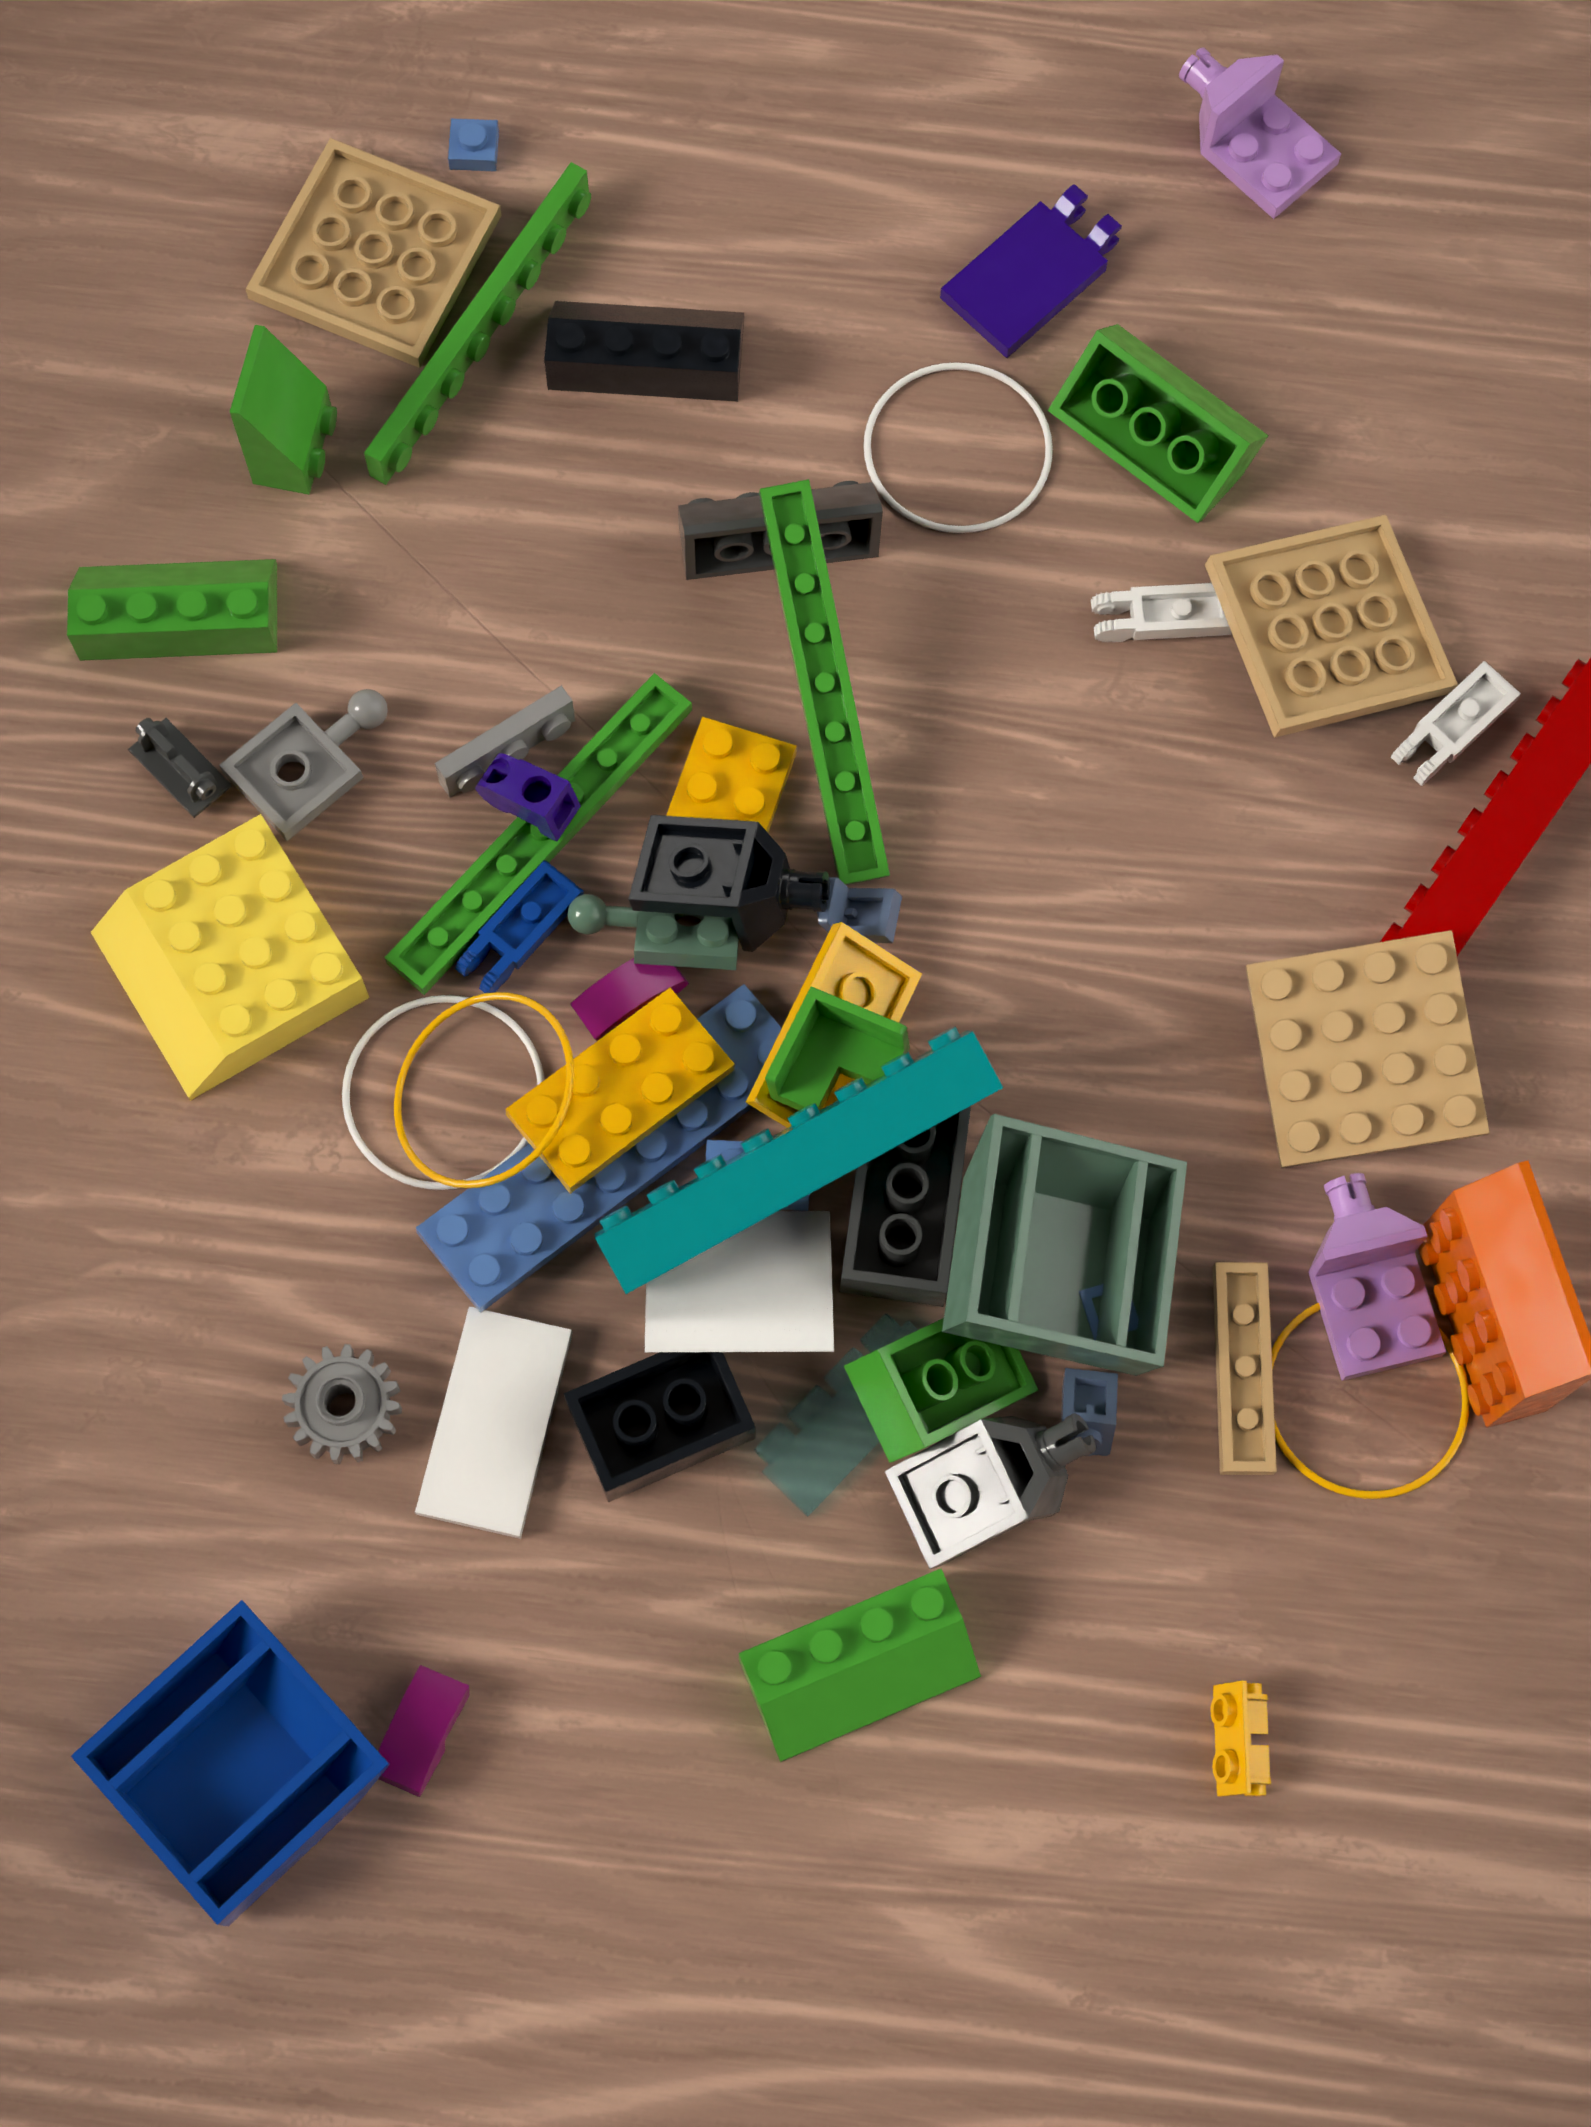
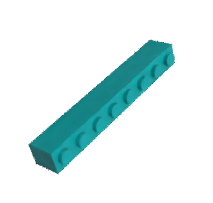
[595,1026,1003,1294]

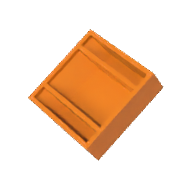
[1418,1160,1591,1428]

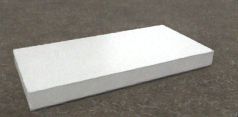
[415,1307,573,1539]

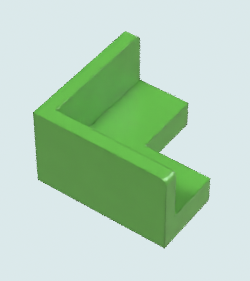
[765,986,910,1110]

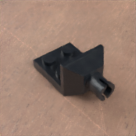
[628,815,830,952]

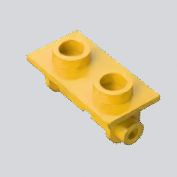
[1210,1681,1271,1797]

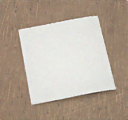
[645,1211,834,1353]

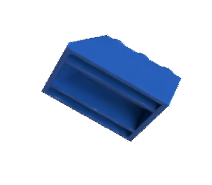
[71,1600,390,1927]

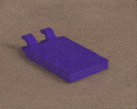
[940,184,1122,358]

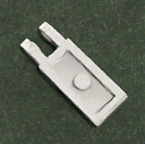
[1091,583,1232,643]
[1391,661,1521,786]

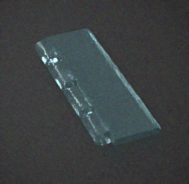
[754,1313,918,1517]

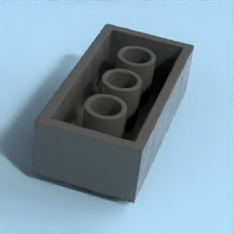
[839,1106,971,1307]

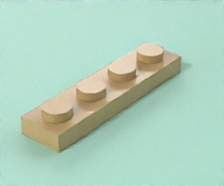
[1213,1262,1277,1475]

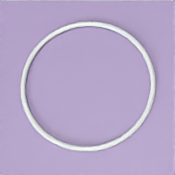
[864,363,1053,533]
[342,995,545,1190]

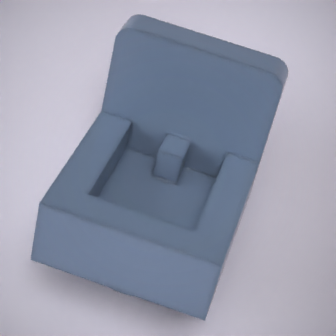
[817,877,902,943]

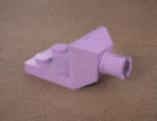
[1179,48,1341,219]
[1308,1173,1446,1381]

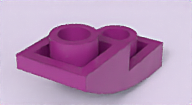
[570,958,689,1041]
[378,1665,470,1797]

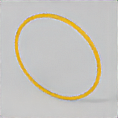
[394,992,574,1188]
[1272,1303,1470,1499]

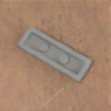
[435,685,575,798]

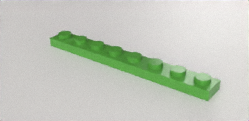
[364,162,591,485]
[759,479,890,885]
[384,673,692,995]

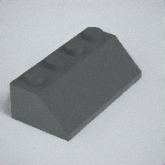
[678,481,883,580]

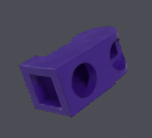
[475,753,581,842]

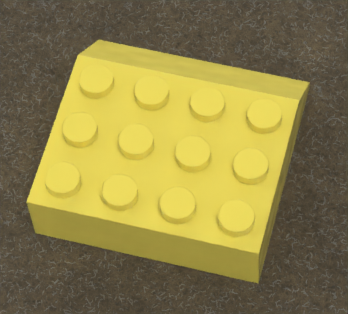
[91,814,370,1101]

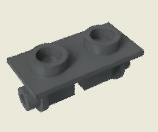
[128,718,232,818]

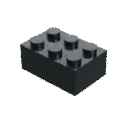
[564,1352,756,1502]

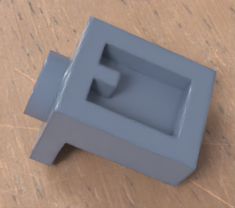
[1061,1368,1118,1456]

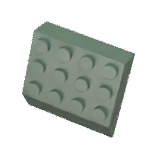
[942,1114,1187,1376]

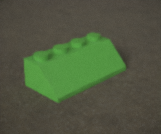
[1047,324,1269,523]
[67,559,277,661]
[739,1568,981,1762]

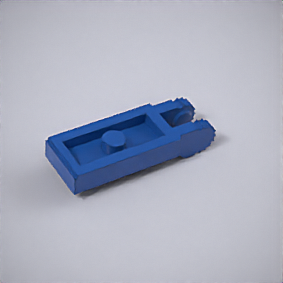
[455,860,584,993]

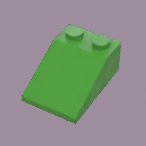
[230,325,337,495]
[844,1318,1038,1463]

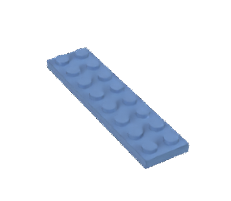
[416,984,782,1313]

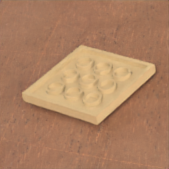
[246,138,502,368]
[1205,515,1458,738]
[1246,930,1490,1169]

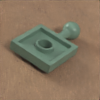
[567,894,739,970]

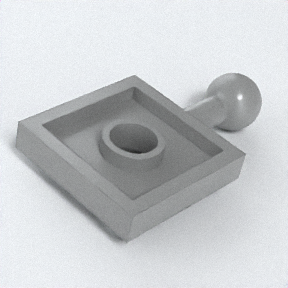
[219,689,388,841]

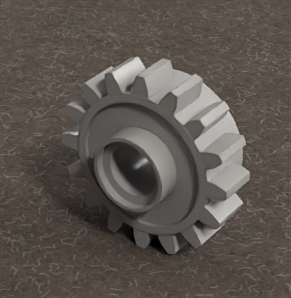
[282,1344,402,1464]

